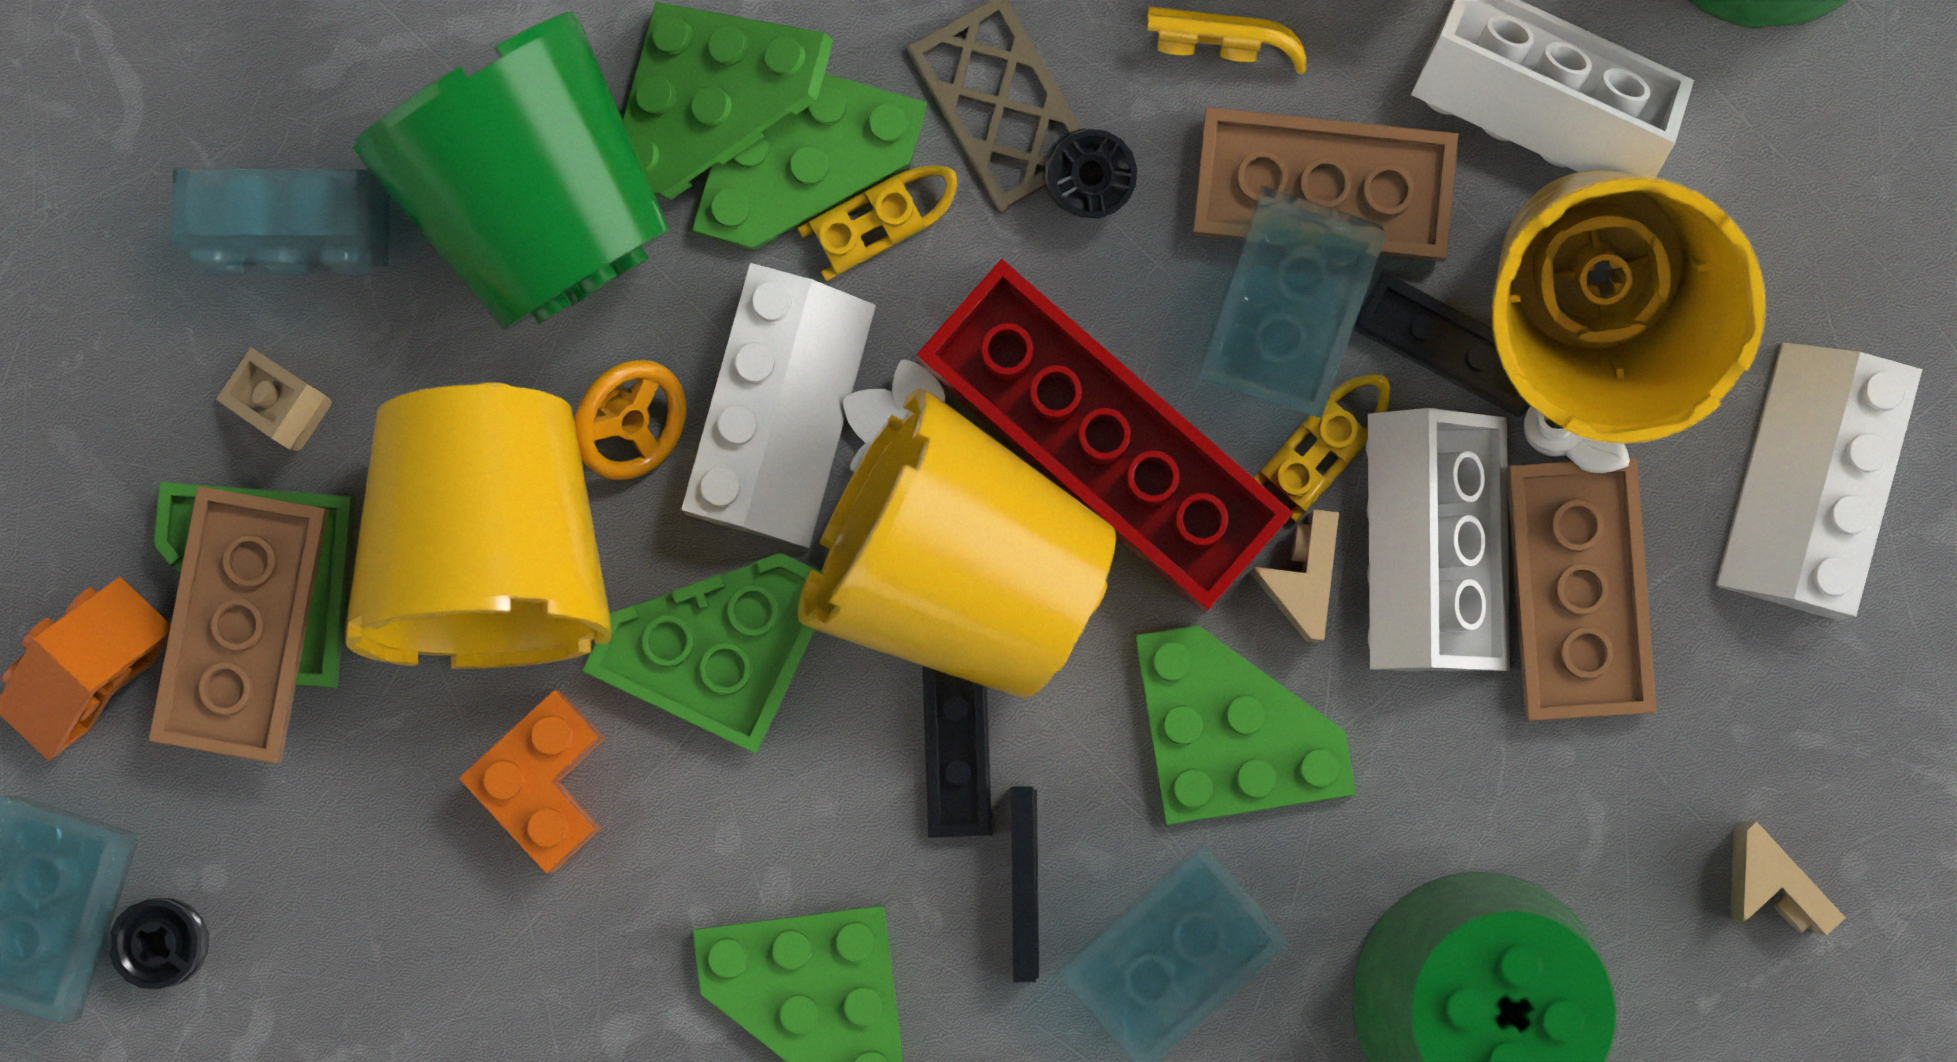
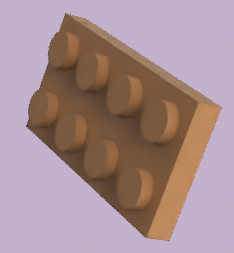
[1192,107,1459,262]
[1506,458,1657,721]
[149,486,329,764]

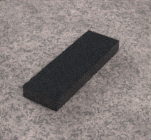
[1351,270,1528,417]
[922,666,992,838]
[1011,786,1039,982]

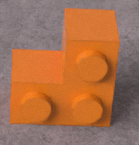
[0,576,171,762]
[459,690,607,874]

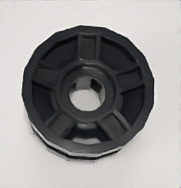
[1043,128,1137,218]
[108,898,209,989]

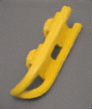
[1147,6,1307,75]
[797,165,957,281]
[1253,373,1390,523]

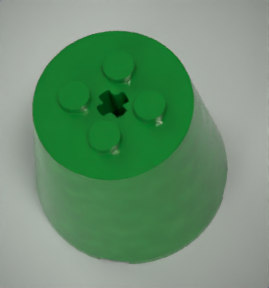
[352,11,670,331]
[1352,872,1616,1062]

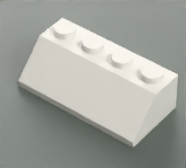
[1411,0,1694,178]
[681,263,876,549]
[1715,342,1923,621]
[1366,408,1510,671]

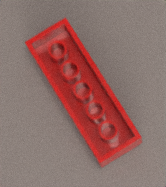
[916,258,1294,614]

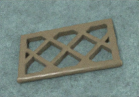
[905,0,1089,213]

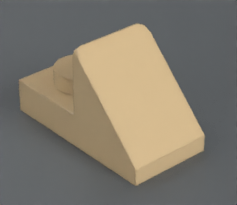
[216,347,332,451]
[1250,509,1339,643]
[1730,821,1846,935]

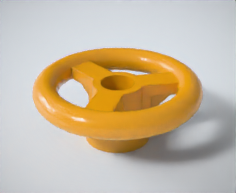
[574,360,687,481]

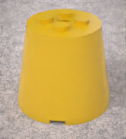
[1492,170,1766,443]
[346,382,612,669]
[798,389,1116,699]

